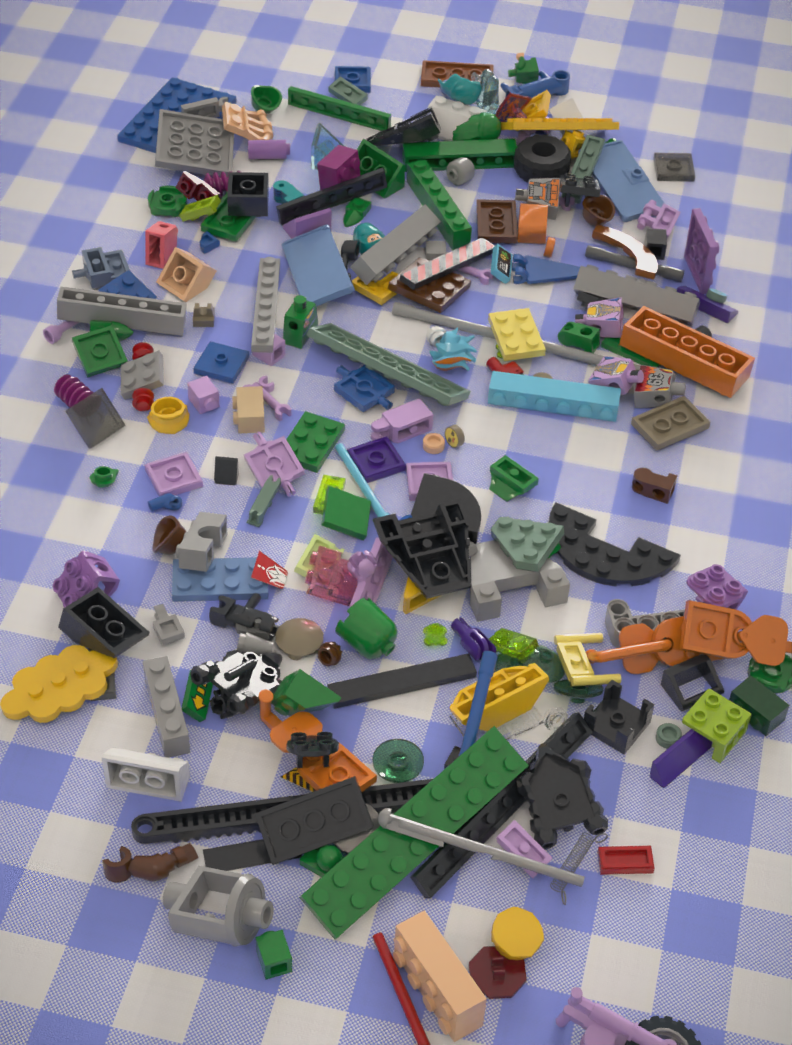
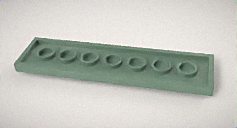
[307,323,471,406]

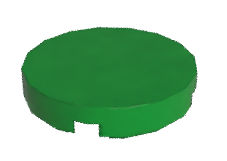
[747,654,792,693]

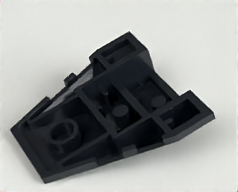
[365,106,441,146]
[373,498,471,599]

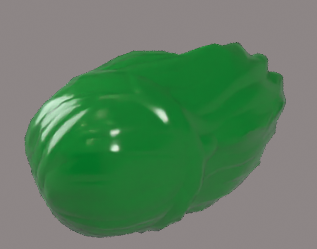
[452,112,501,141]

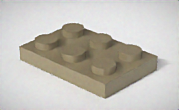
[631,396,711,451]

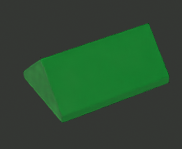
[357,139,405,198]

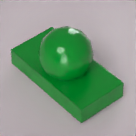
[300,845,344,877]

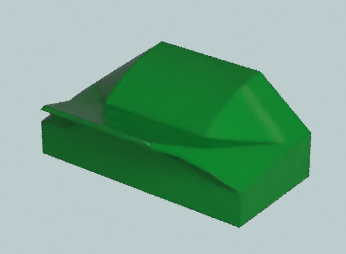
[489,455,539,502]

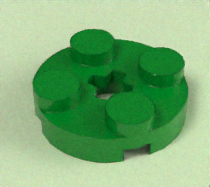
[148,185,187,217]

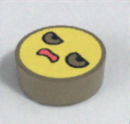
[445,425,465,448]

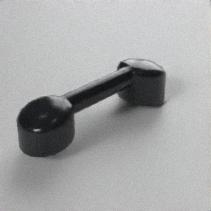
[341,240,360,293]

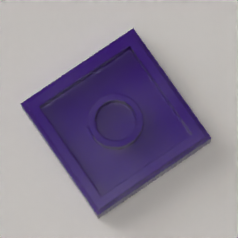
[347,436,406,483]

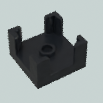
[584,680,655,755]

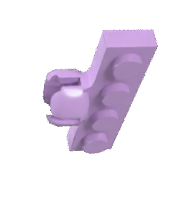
[347,537,393,607]

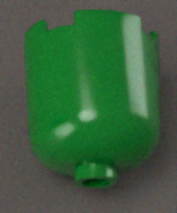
[335,598,398,659]

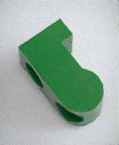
[557,322,600,354]

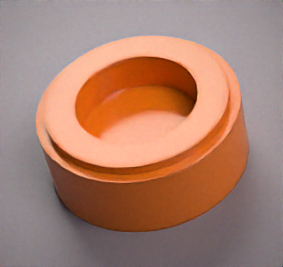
[543,237,556,258]

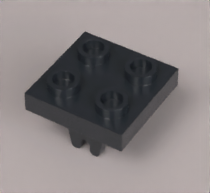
[559,174,601,207]

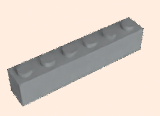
[350,204,441,285]
[573,265,700,326]
[57,286,187,336]

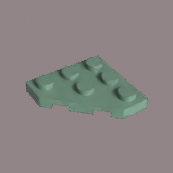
[491,517,565,572]

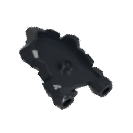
[190,650,282,715]
[516,744,608,850]

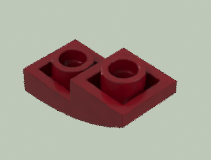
[176,171,220,201]

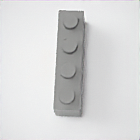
[143,656,190,758]

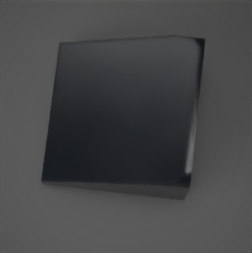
[214,456,239,485]

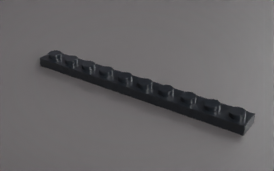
[410,712,593,898]

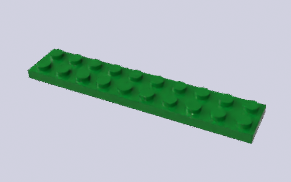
[299,726,529,940]

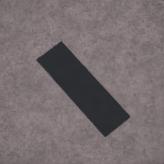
[203,839,302,871]

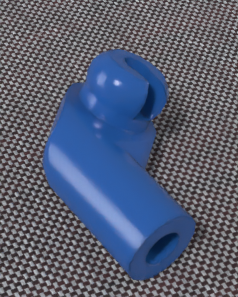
[148,493,182,512]

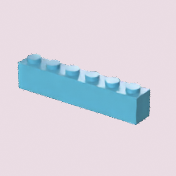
[488,371,621,422]

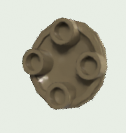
[275,618,323,660]

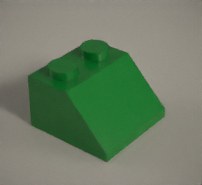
[271,669,341,716]

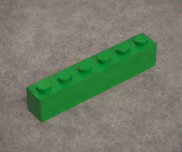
[402,138,517,172]
[407,159,472,251]

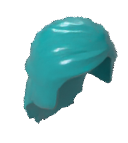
[438,74,482,105]

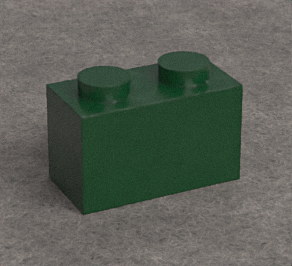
[729,675,790,736]

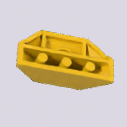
[449,663,549,731]

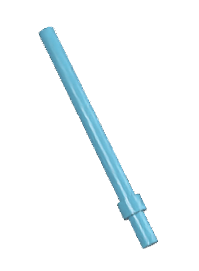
[335,443,390,517]

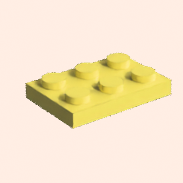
[488,308,546,361]

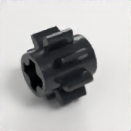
[210,689,238,719]

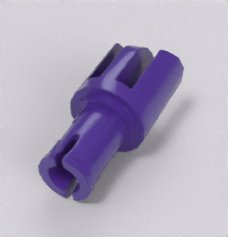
[451,617,497,661]

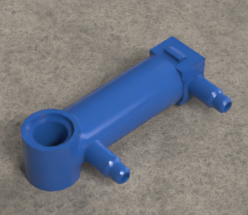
[500,70,570,99]

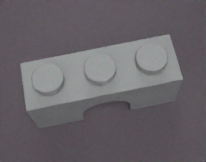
[176,512,228,572]

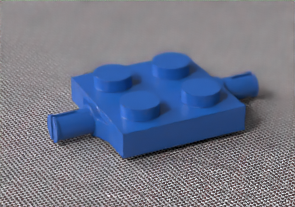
[334,365,395,413]

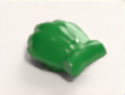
[89,466,119,488]

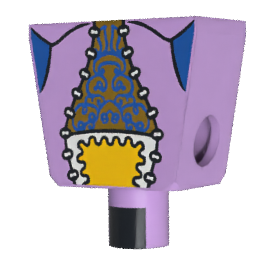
[575,297,624,338]
[588,356,644,395]

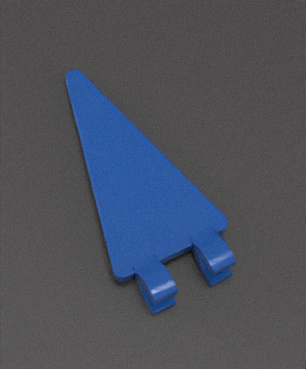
[512,254,580,284]

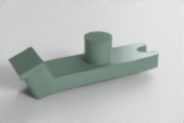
[246,475,281,527]

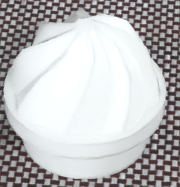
[426,326,446,347]

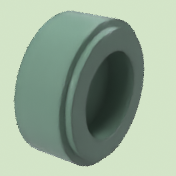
[706,288,728,303]
[656,723,682,749]

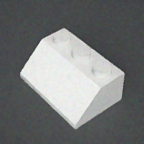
[428,95,487,141]
[102,748,190,802]

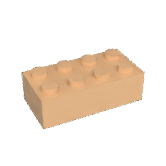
[393,910,487,1042]

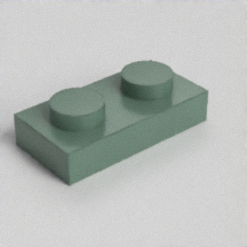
[328,76,368,105]

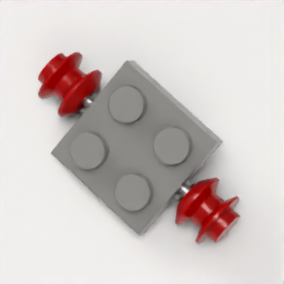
[121,342,164,411]

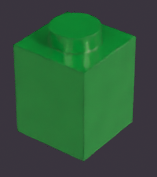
[255,930,292,980]

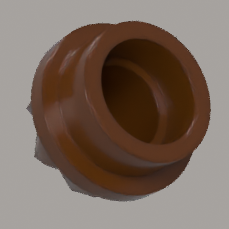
[318,642,343,666]

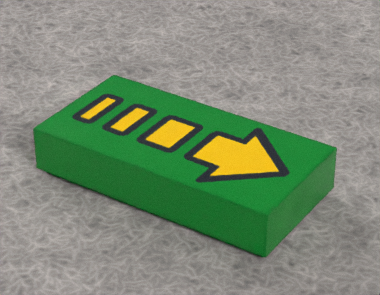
[182,669,213,722]

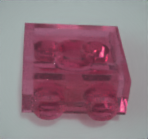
[305,546,358,606]

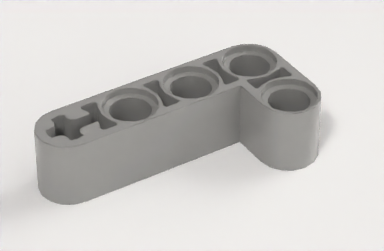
[605,599,685,648]

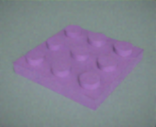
[684,208,719,294]

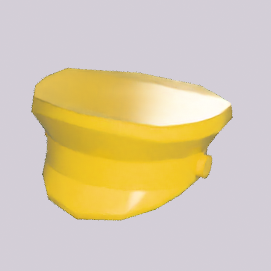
[147,396,189,434]
[491,906,544,960]

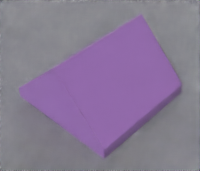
[282,208,332,239]

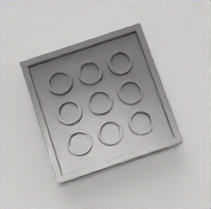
[155,109,234,177]

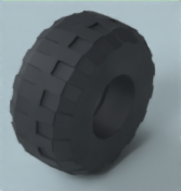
[514,135,571,183]

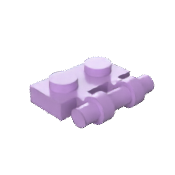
[637,200,681,239]

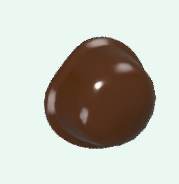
[582,195,615,227]
[152,515,186,555]

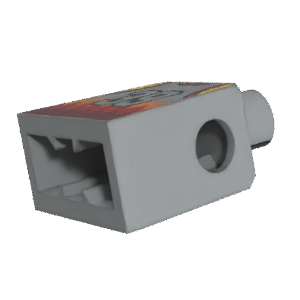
[634,365,686,408]

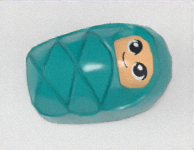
[353,222,385,255]

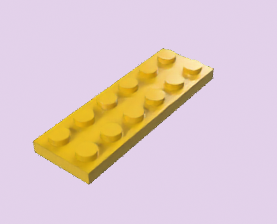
[501,118,619,130]

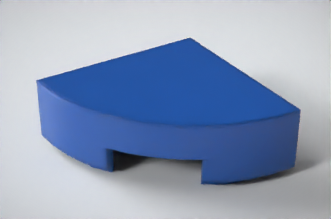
[200,231,220,254]

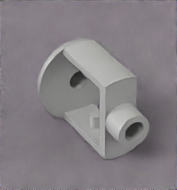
[163,866,274,946]

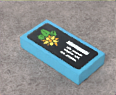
[491,244,513,284]

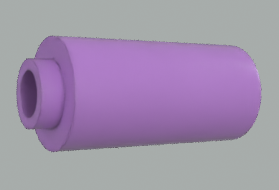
[248,140,290,159]

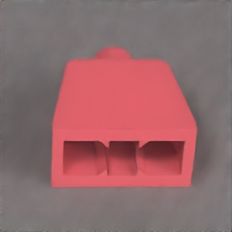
[145,221,178,269]

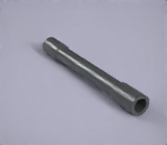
[585,245,685,282]

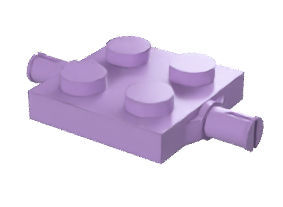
[244,432,305,497]

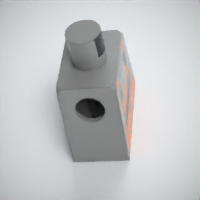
[515,178,560,220]

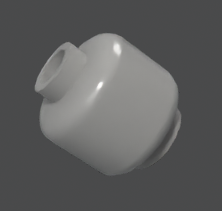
[446,157,475,185]

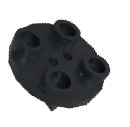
[286,732,339,768]

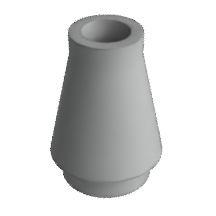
[237,632,273,655]

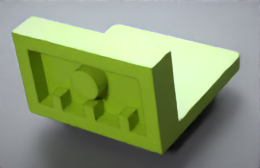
[682,689,752,763]

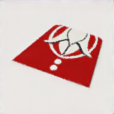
[251,550,288,589]

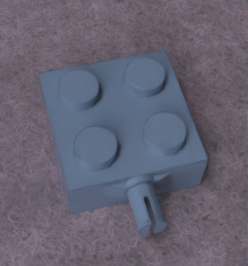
[72,247,130,288]

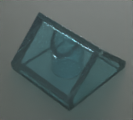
[311,123,344,170]

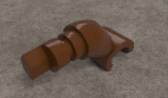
[102,843,199,883]

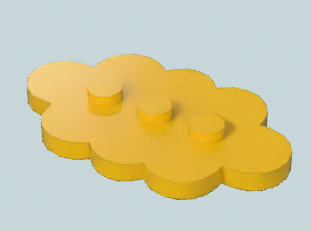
[0,645,118,723]

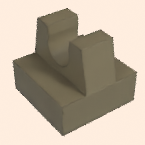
[193,303,215,327]

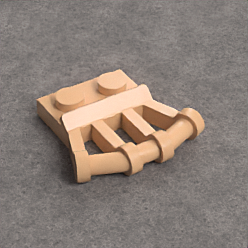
[222,102,273,140]

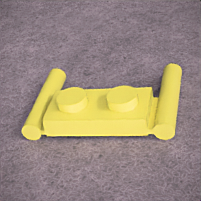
[554,633,622,686]

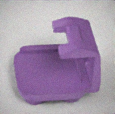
[52,551,120,607]
[686,564,748,610]

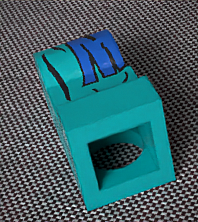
[273,180,304,204]

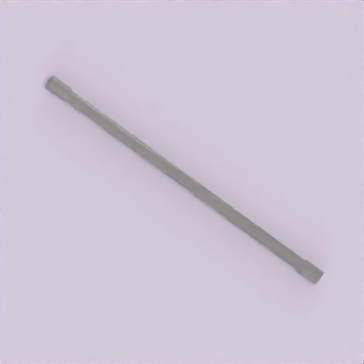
[392,302,676,382]

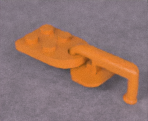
[679,600,792,666]
[586,616,725,674]
[258,689,377,792]

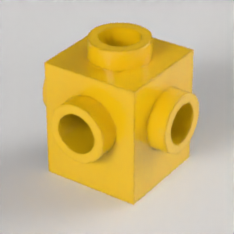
[561,130,585,159]

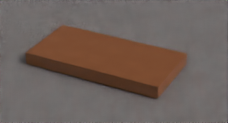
[421,60,494,91]

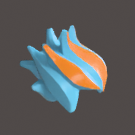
[429,327,477,371]

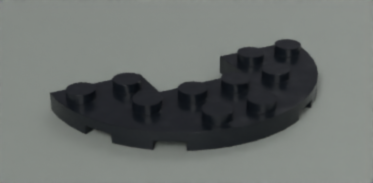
[548,502,681,586]

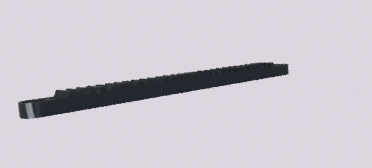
[131,779,433,844]

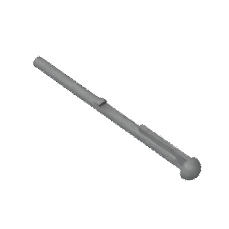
[378,808,585,887]

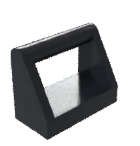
[661,654,724,711]

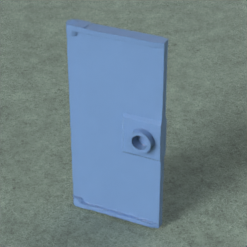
[578,140,665,222]
[281,224,355,307]

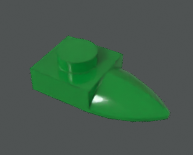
[343,198,372,227]
[90,320,133,341]

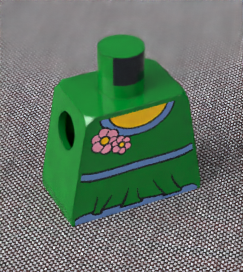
[283,295,318,349]

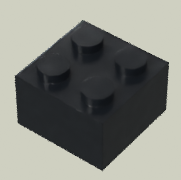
[227,172,269,217]

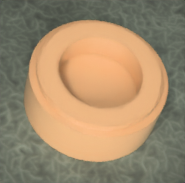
[423,433,445,454]

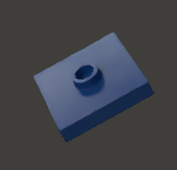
[193,341,249,384]

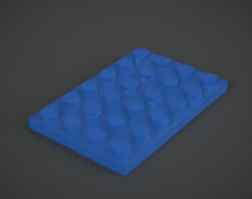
[117,77,237,153]

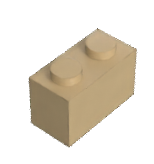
[232,386,265,434]

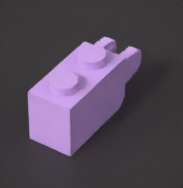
[371,398,433,443]

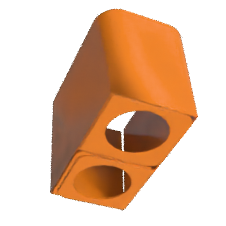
[518,203,548,244]

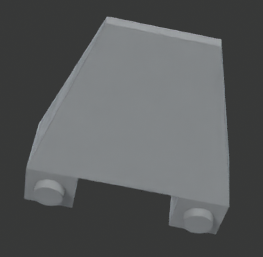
[470,540,570,622]

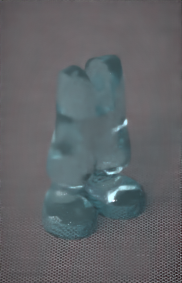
[476,69,499,114]

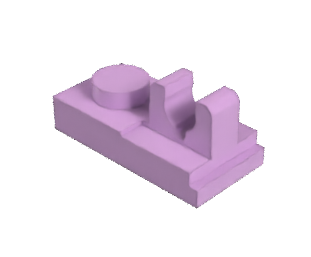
[496,820,552,878]

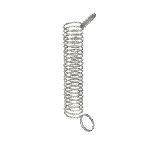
[550,832,608,905]

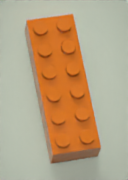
[619,306,755,398]

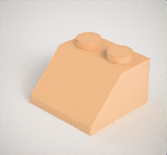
[156,247,217,302]

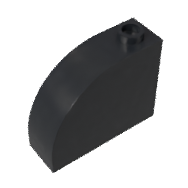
[411,473,481,544]

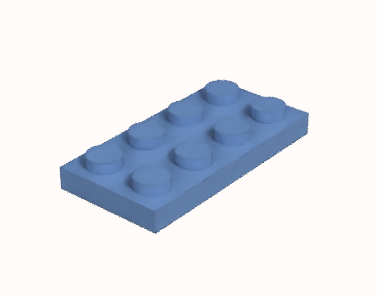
[172,557,268,602]

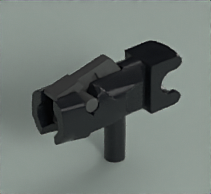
[209,593,279,641]

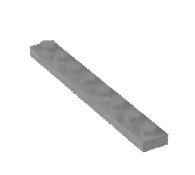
[251,257,280,353]

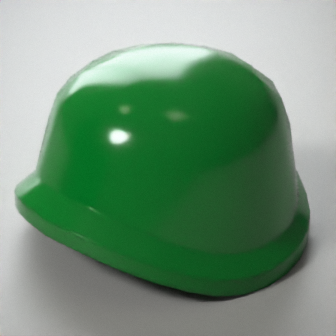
[251,85,282,114]

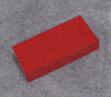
[597,845,655,875]

